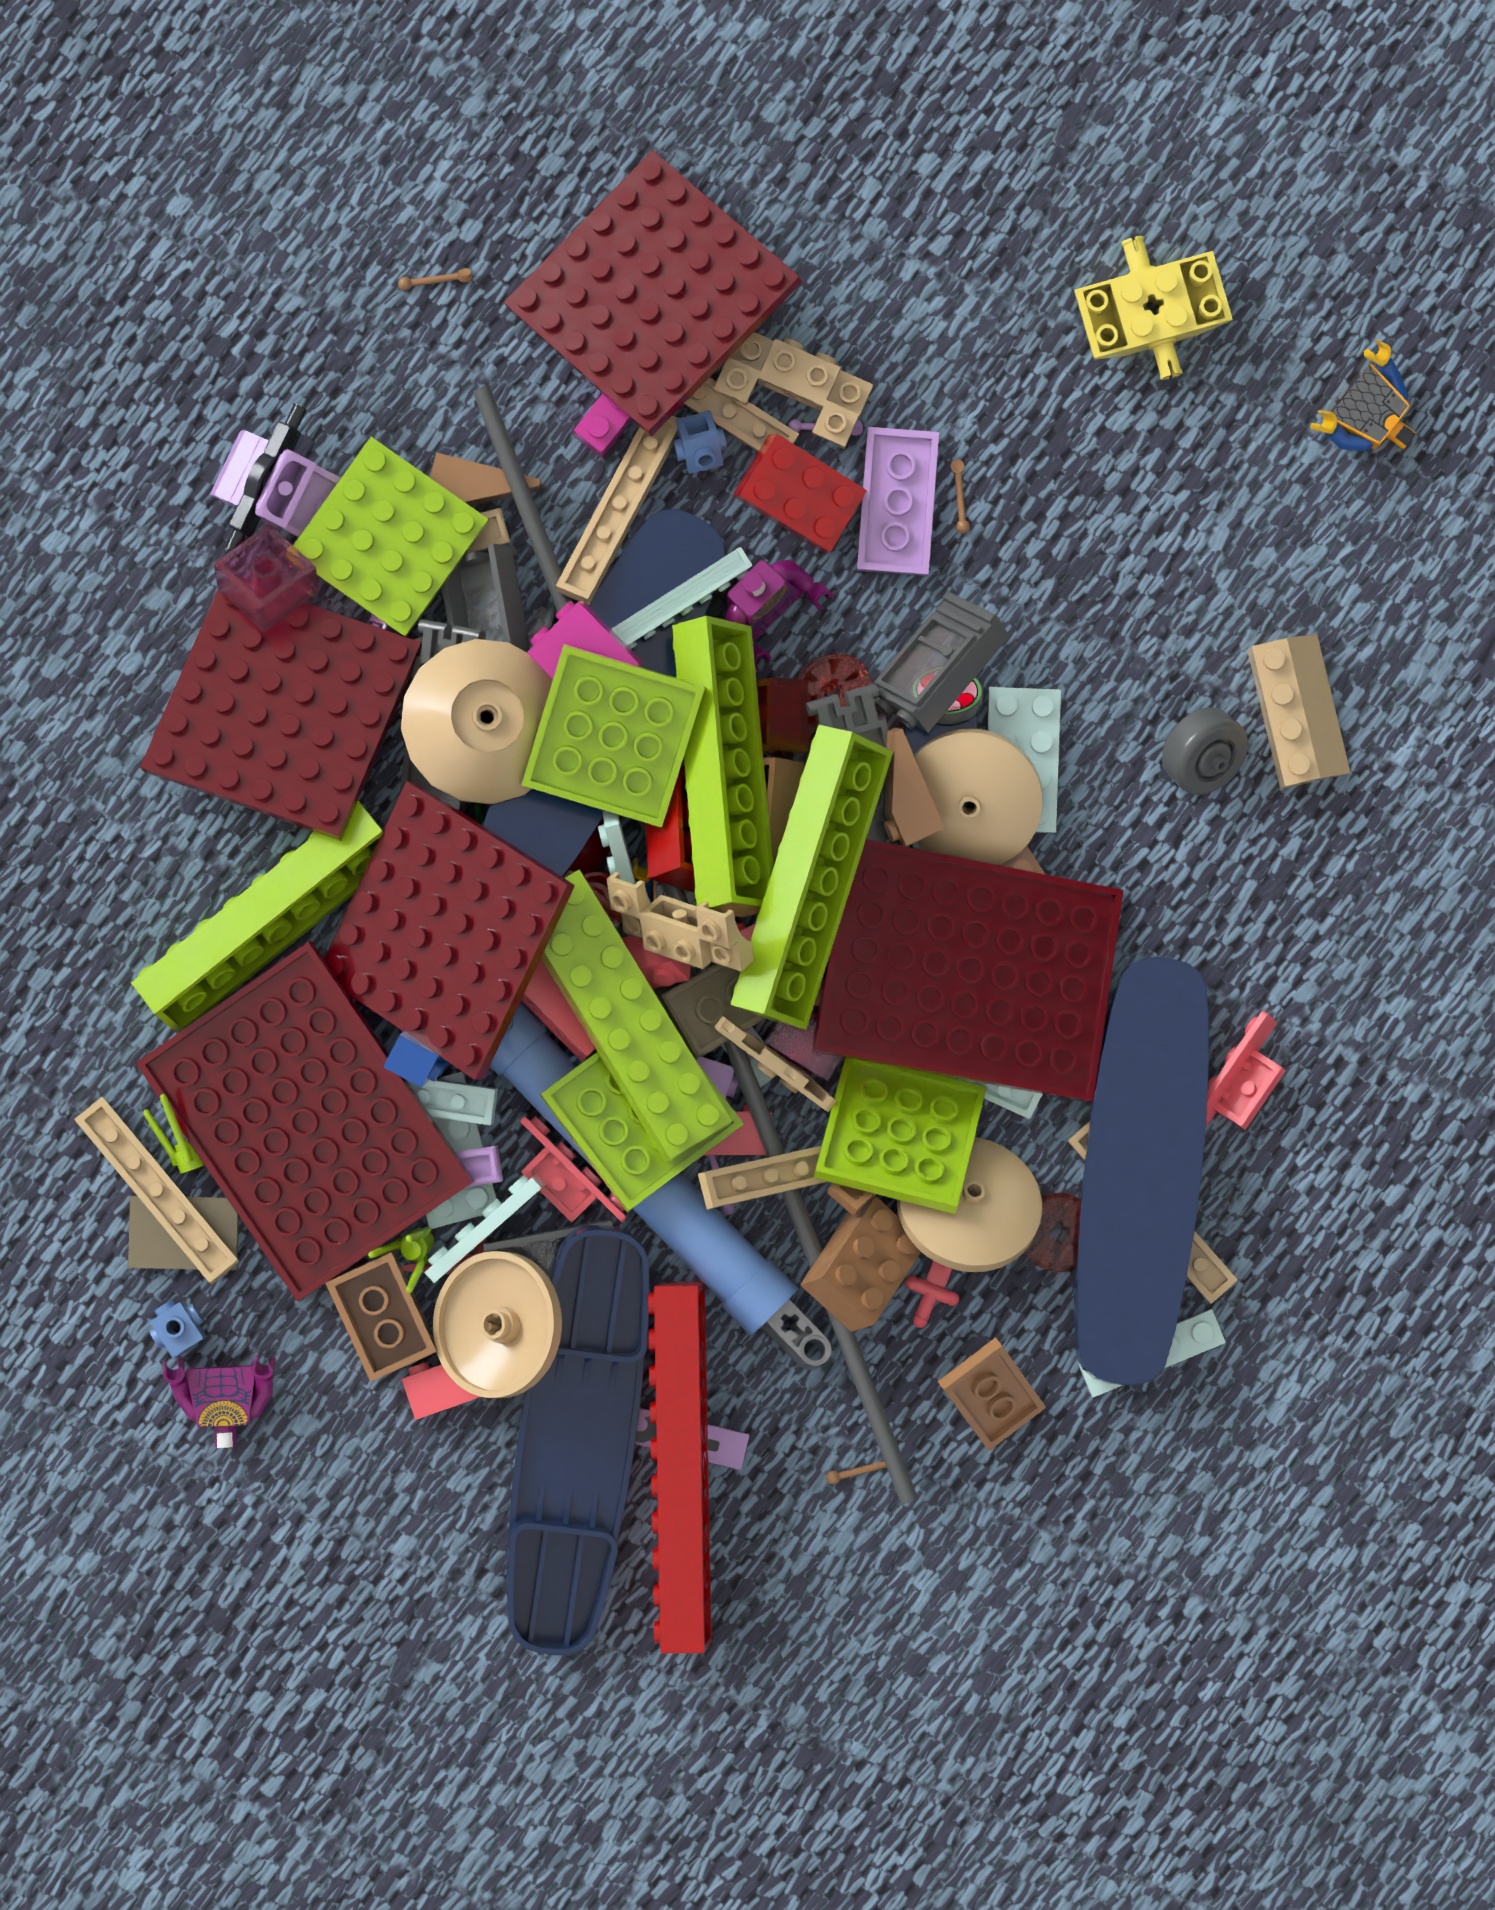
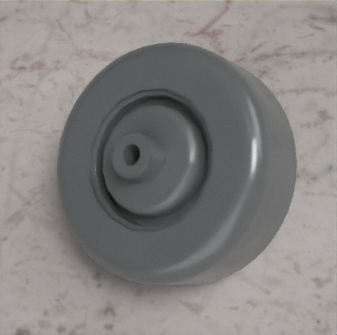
[1162,707,1248,795]

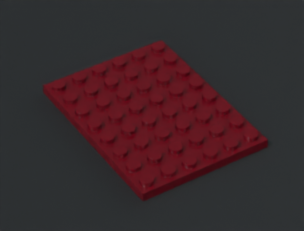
[812,839,1124,1103]
[136,941,475,1302]

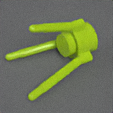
[143,1094,204,1174]
[368,1226,435,1294]

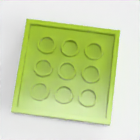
[287,437,489,637]
[521,644,705,828]
[539,1052,744,1212]
[814,1057,987,1214]

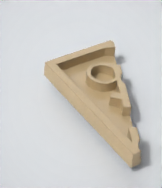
[714,1016,837,1112]

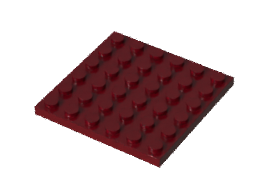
[503,150,802,437]
[140,576,422,841]
[324,781,575,1080]

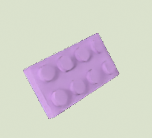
[857,427,939,576]

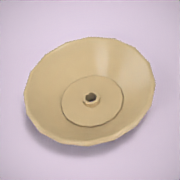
[401,639,553,804]

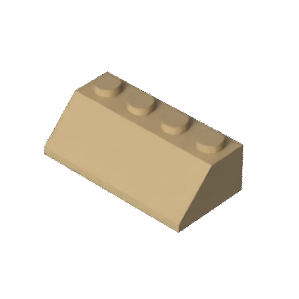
[1247,634,1350,790]

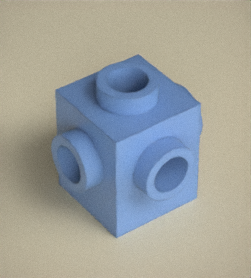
[673,411,727,474]
[149,1299,208,1358]

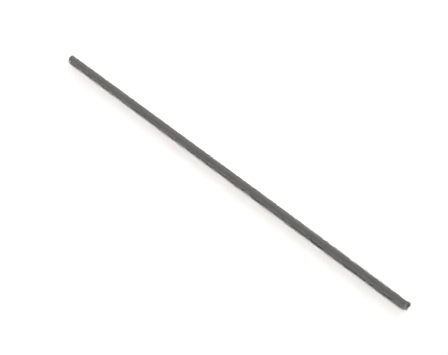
[473,385,918,1505]

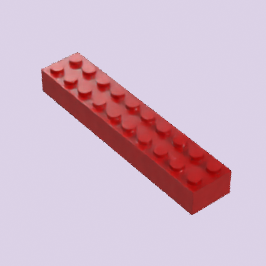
[648,1281,712,1653]

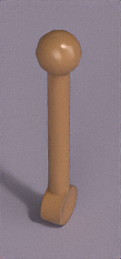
[398,268,473,291]
[950,459,970,534]
[826,1461,887,1485]

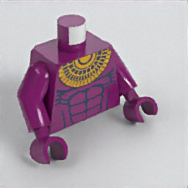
[724,560,834,671]
[163,1354,276,1448]

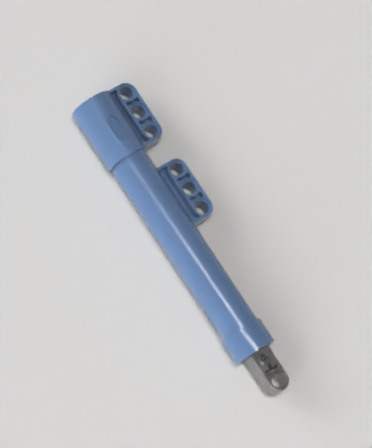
[490,1001,832,1370]

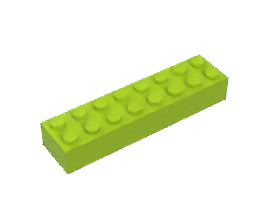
[672,616,773,917]
[730,724,893,1030]
[131,801,384,1033]
[541,870,732,1162]

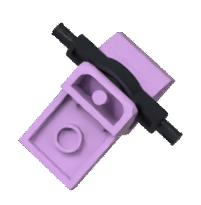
[210,403,341,556]

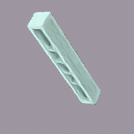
[612,547,753,649]

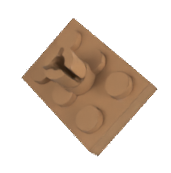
[937,1337,1046,1451]

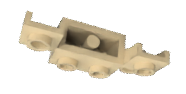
[713,332,873,449]
[607,872,754,972]

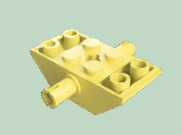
[1074,236,1233,380]

